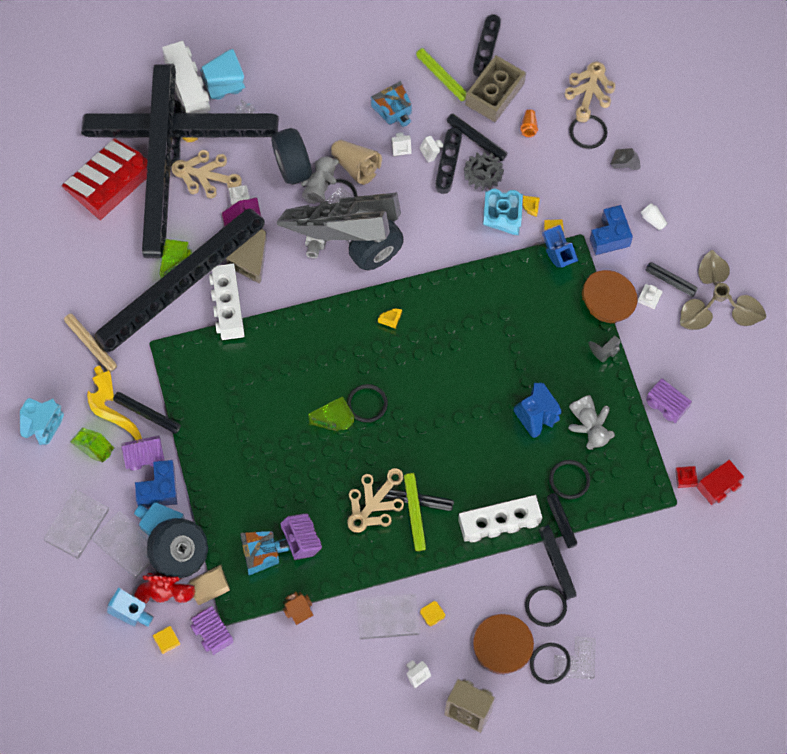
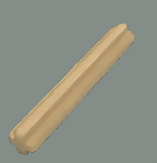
[64,313,117,372]

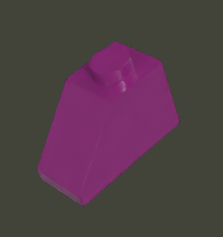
[222,197,261,227]

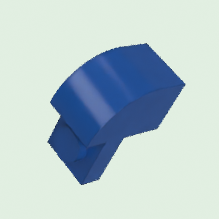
[542,225,578,268]

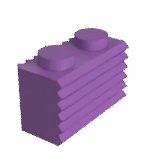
[646,378,692,423]
[121,435,165,471]
[280,514,322,560]
[190,606,234,655]

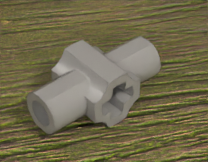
[305,236,326,259]

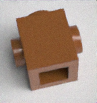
[282,592,314,625]

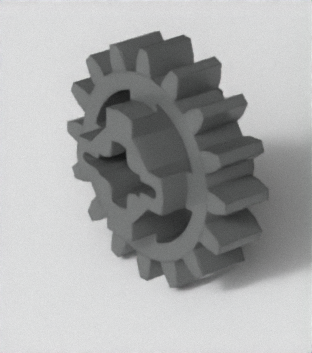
[464,152,504,191]

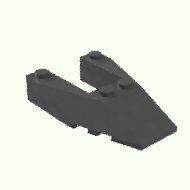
[277,192,401,242]

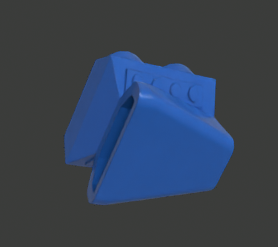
[513,383,561,438]

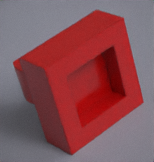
[675,466,698,488]

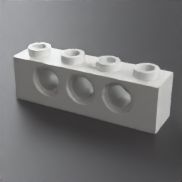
[209,263,245,340]
[458,495,542,542]

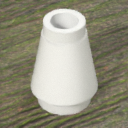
[641,203,668,231]

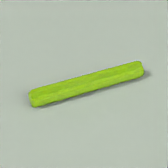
[416,48,467,101]
[404,473,426,551]

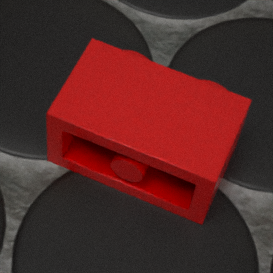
[697,459,744,505]

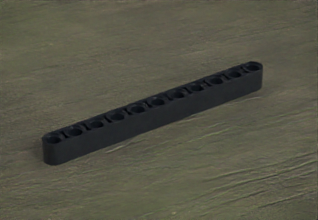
[142,63,176,258]
[81,113,279,138]
[95,209,265,352]

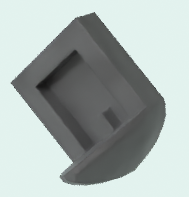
[610,148,641,170]
[589,336,621,362]

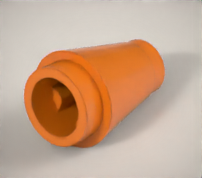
[520,109,538,137]

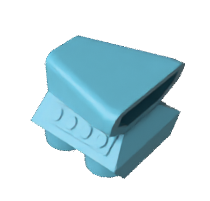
[200,49,246,100]
[483,189,523,235]
[20,398,64,445]

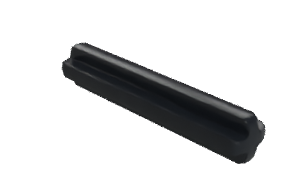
[646,262,698,297]
[547,493,578,549]

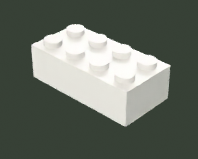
[162,41,211,113]

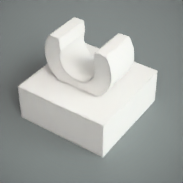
[392,133,412,156]
[419,136,443,162]
[229,185,250,205]
[638,284,663,310]
[406,660,431,688]

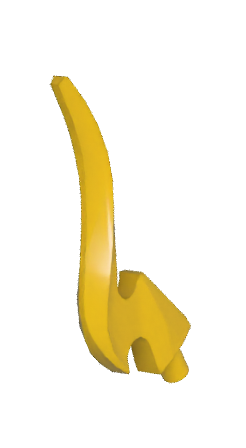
[87,366,142,440]

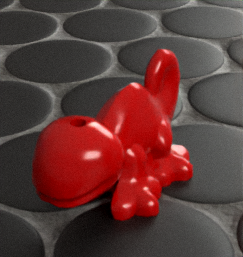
[134,572,196,604]

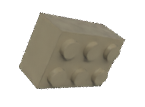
[465,55,526,123]
[444,679,495,733]

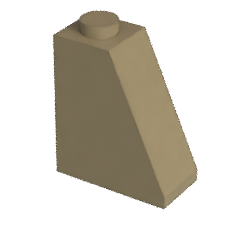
[226,228,267,283]

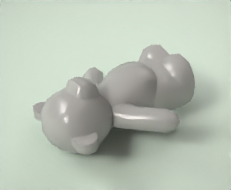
[301,157,339,204]
[568,395,615,450]

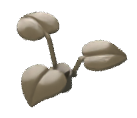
[680,250,766,330]

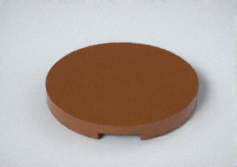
[582,270,638,323]
[473,614,534,675]

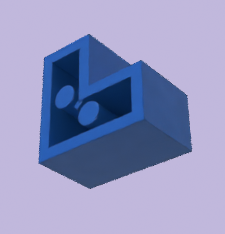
[589,205,633,256]
[135,460,178,508]

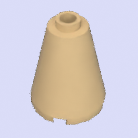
[331,140,382,185]

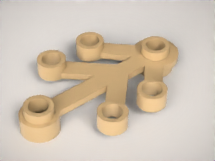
[565,62,615,122]
[172,150,242,198]
[348,469,404,533]

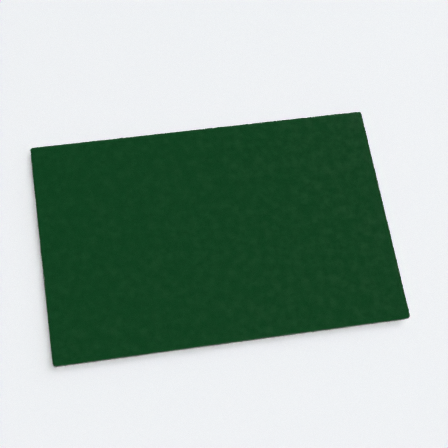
[150,234,678,626]

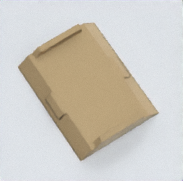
[189,565,230,605]

